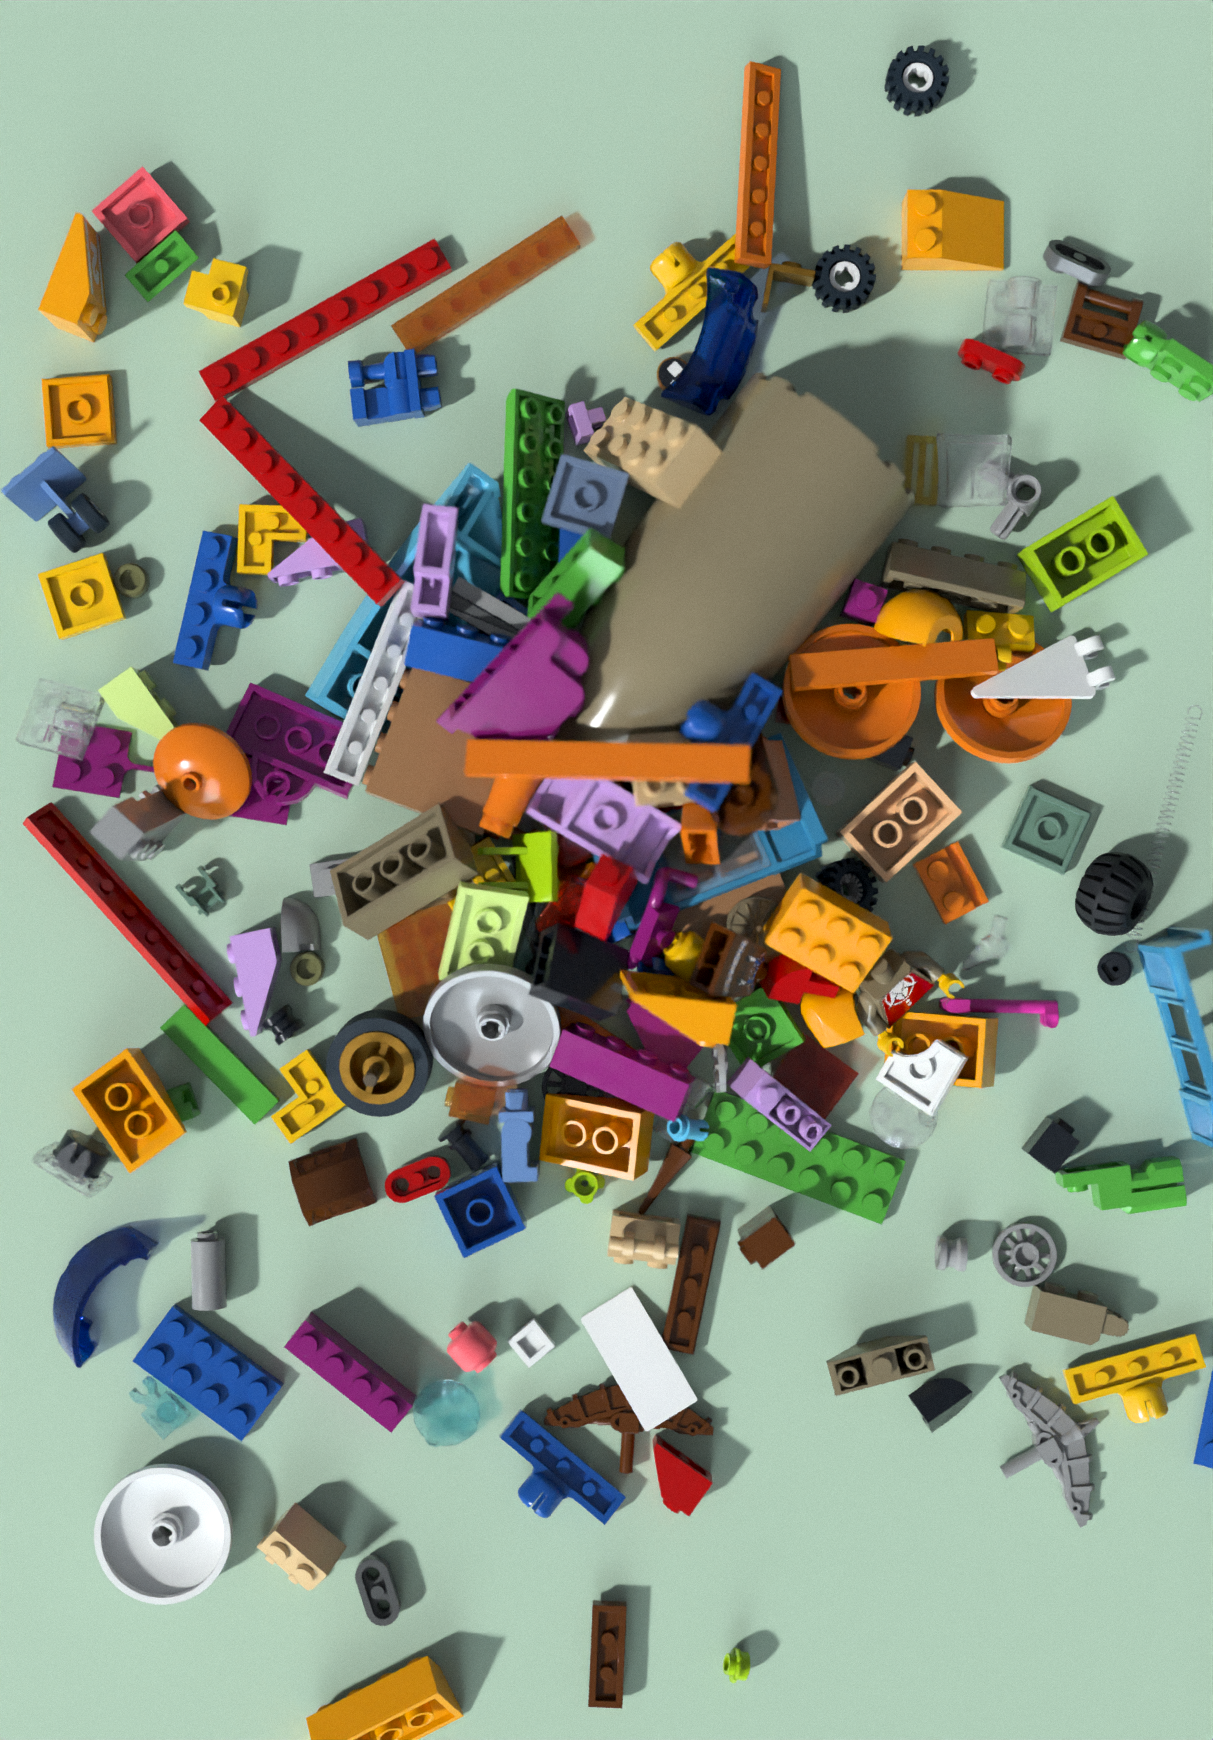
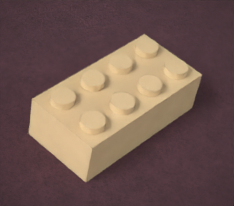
[583,397,723,508]

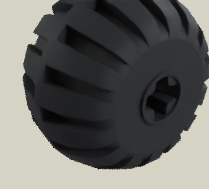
[1075,852,1153,936]

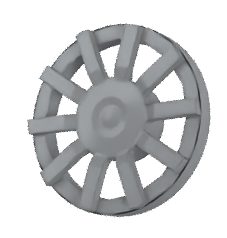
[711,1044,728,1093]
[992,1222,1057,1287]

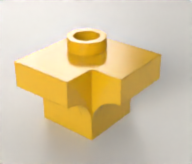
[183,258,249,327]

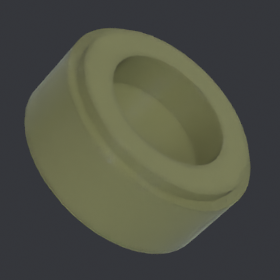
[113,563,150,599]
[290,951,325,986]

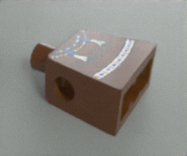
[688,922,769,997]

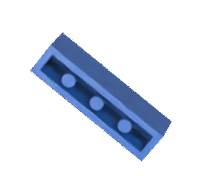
[404,616,511,682]

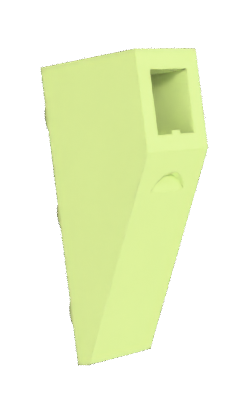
[98,666,179,740]

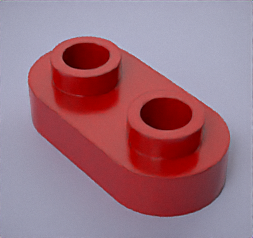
[957,339,1026,384]
[385,1155,451,1203]

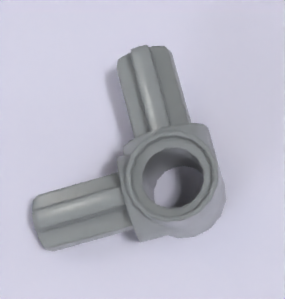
[980,460,1042,540]

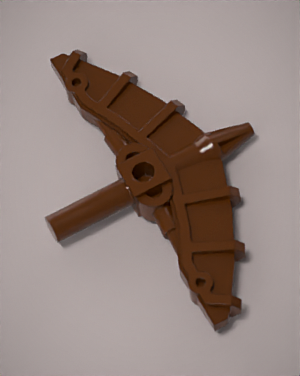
[544,1383,714,1474]

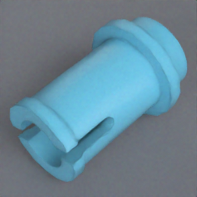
[667,1114,709,1142]

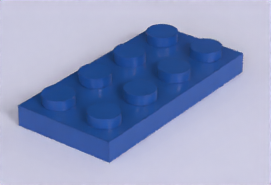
[133,1304,284,1441]

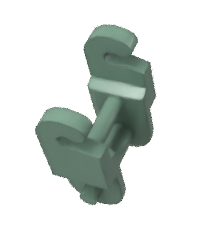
[175,865,226,917]

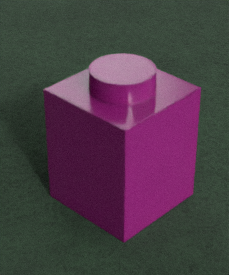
[839,579,888,627]

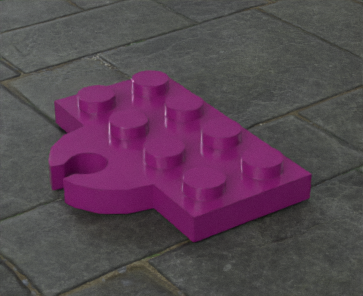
[226,682,354,806]

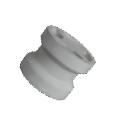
[935,1235,968,1272]

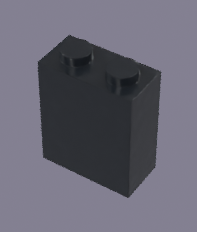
[529,923,629,1021]

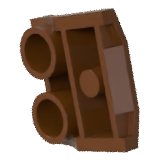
[288,1137,377,1227]

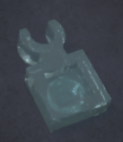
[129,1375,191,1440]

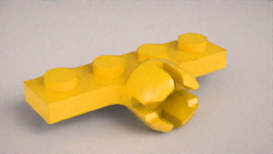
[633,233,750,352]
[1062,1333,1206,1423]

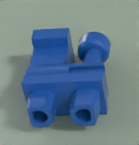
[348,349,442,427]

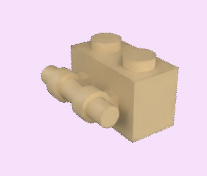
[607,1210,681,1269]
[256,1502,347,1591]

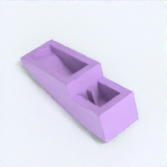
[411,504,458,621]

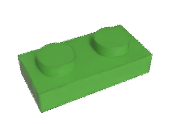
[125,230,199,302]

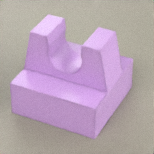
[565,401,606,446]

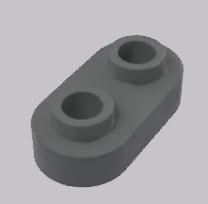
[1043,240,1111,287]
[355,1555,401,1626]

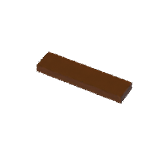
[662,1213,721,1355]

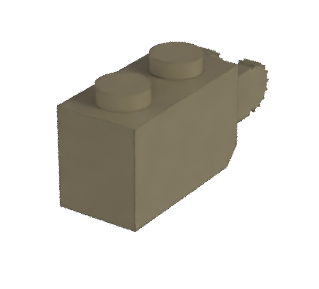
[1024,1282,1129,1345]

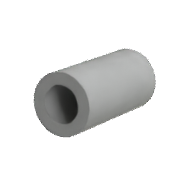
[191,1230,227,1311]

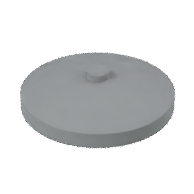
[423,964,561,1087]

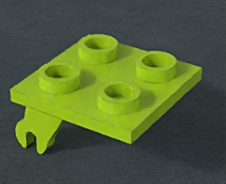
[478,831,559,903]

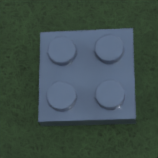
[542,454,629,539]

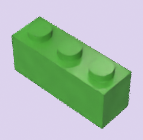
[528,527,625,629]

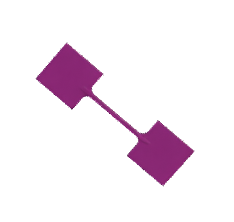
[52,721,290,826]

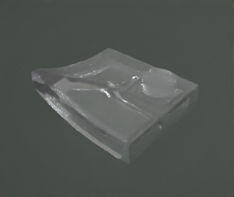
[936,433,1012,508]

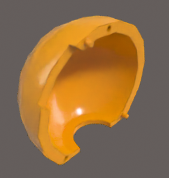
[874,589,963,647]

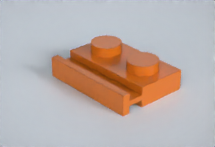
[912,841,989,924]

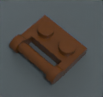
[1060,281,1144,360]

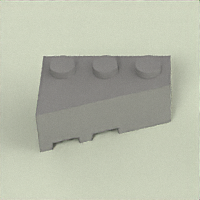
[90,785,186,861]

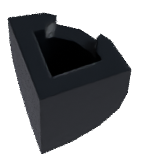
[908,1378,973,1433]

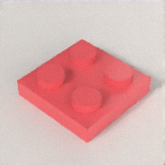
[92,166,190,263]

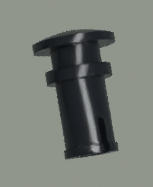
[438,1117,489,1171]

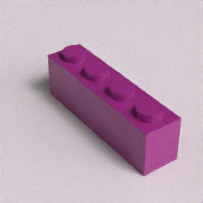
[549,1022,696,1122]
[284,1311,416,1433]

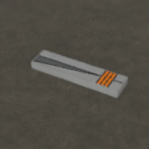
[449,577,531,640]

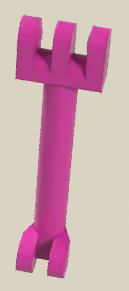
[939,997,1059,1028]

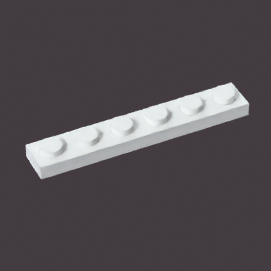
[324,581,423,786]

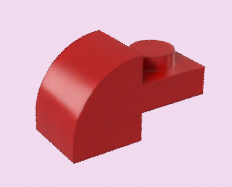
[759,954,840,1004]

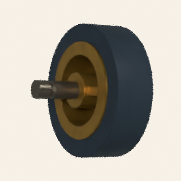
[326,1009,433,1117]

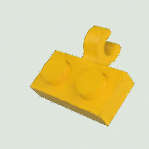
[963,610,1035,671]

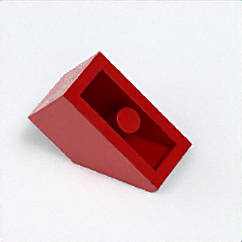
[574,853,638,941]
[652,1434,713,1516]

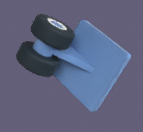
[1,447,110,553]

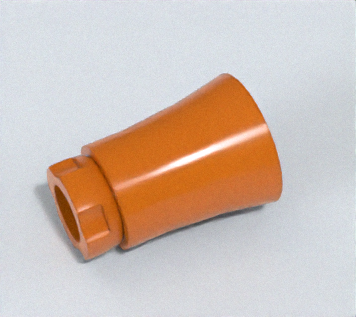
[479,778,544,839]

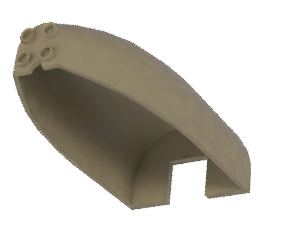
[553,373,915,782]

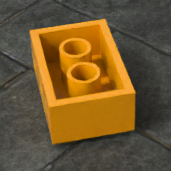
[763,872,892,993]

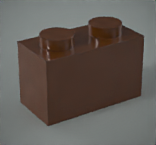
[737,1205,796,1270]

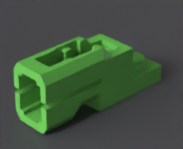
[1055,1156,1187,1214]

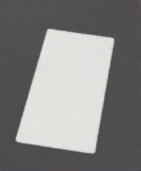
[581,1288,697,1431]

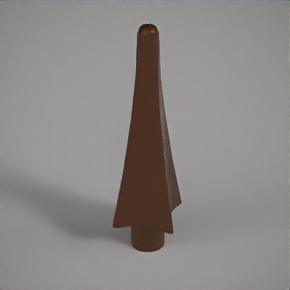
[638,1139,695,1215]

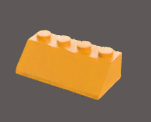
[306,1656,464,1740]

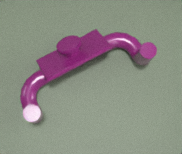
[627,867,699,970]

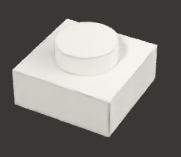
[507,1318,556,1368]

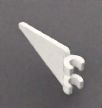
[971,635,1116,699]

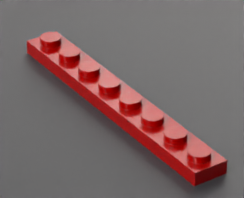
[198,238,452,402]
[199,396,405,607]
[23,802,233,1026]

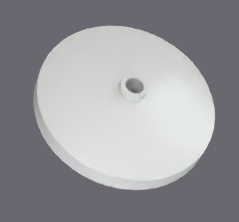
[94,1464,233,1605]

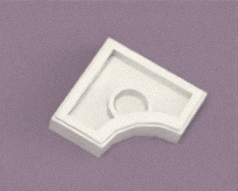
[876,1039,969,1116]

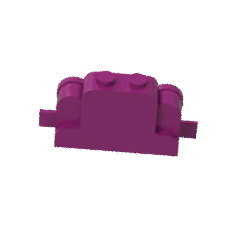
[436,591,588,741]

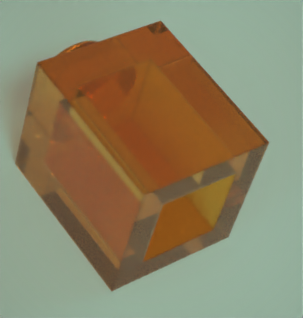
[444,1079,498,1125]

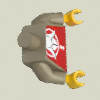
[857,949,964,1057]

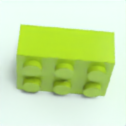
[1016,496,1148,612]

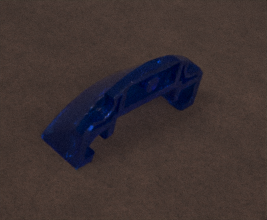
[660,267,759,416]
[53,1226,159,1368]

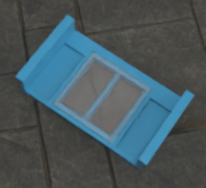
[592,733,828,932]

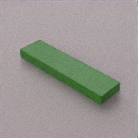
[160,1004,280,1125]

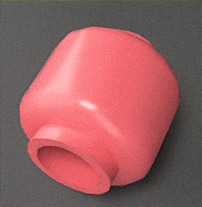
[447,1321,497,1373]

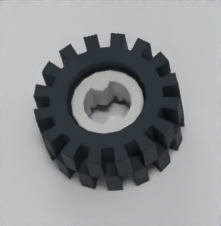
[884,45,949,117]
[812,244,876,313]

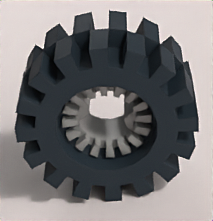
[815,858,878,912]

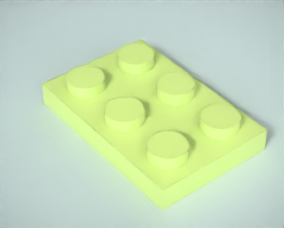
[438,881,529,980]

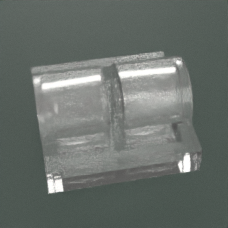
[982,276,1058,357]

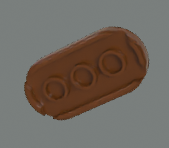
[709,732,779,835]

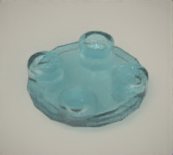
[413,1380,480,1447]

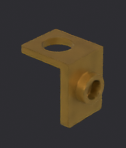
[761,261,816,313]

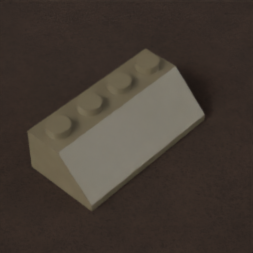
[879,538,1026,614]
[330,803,478,940]

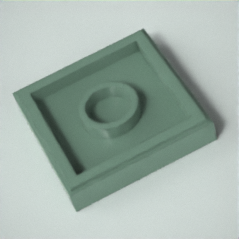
[1001,785,1092,875]

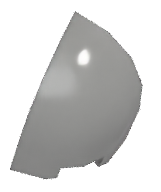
[281,897,321,952]

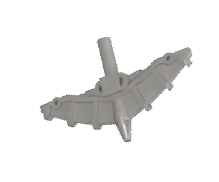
[999,1372,1099,1528]

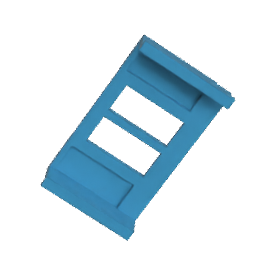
[1136,926,1213,1148]

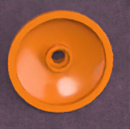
[153,723,252,820]

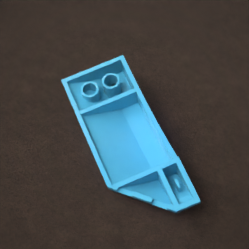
[305,463,502,739]

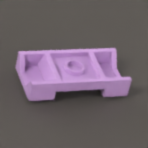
[525,779,681,884]

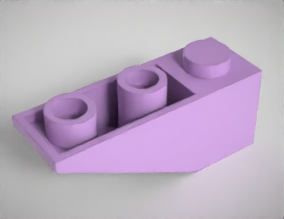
[267,518,369,587]
[227,927,282,1037]
[727,1057,832,1151]

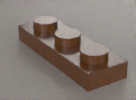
[588,1600,627,1708]

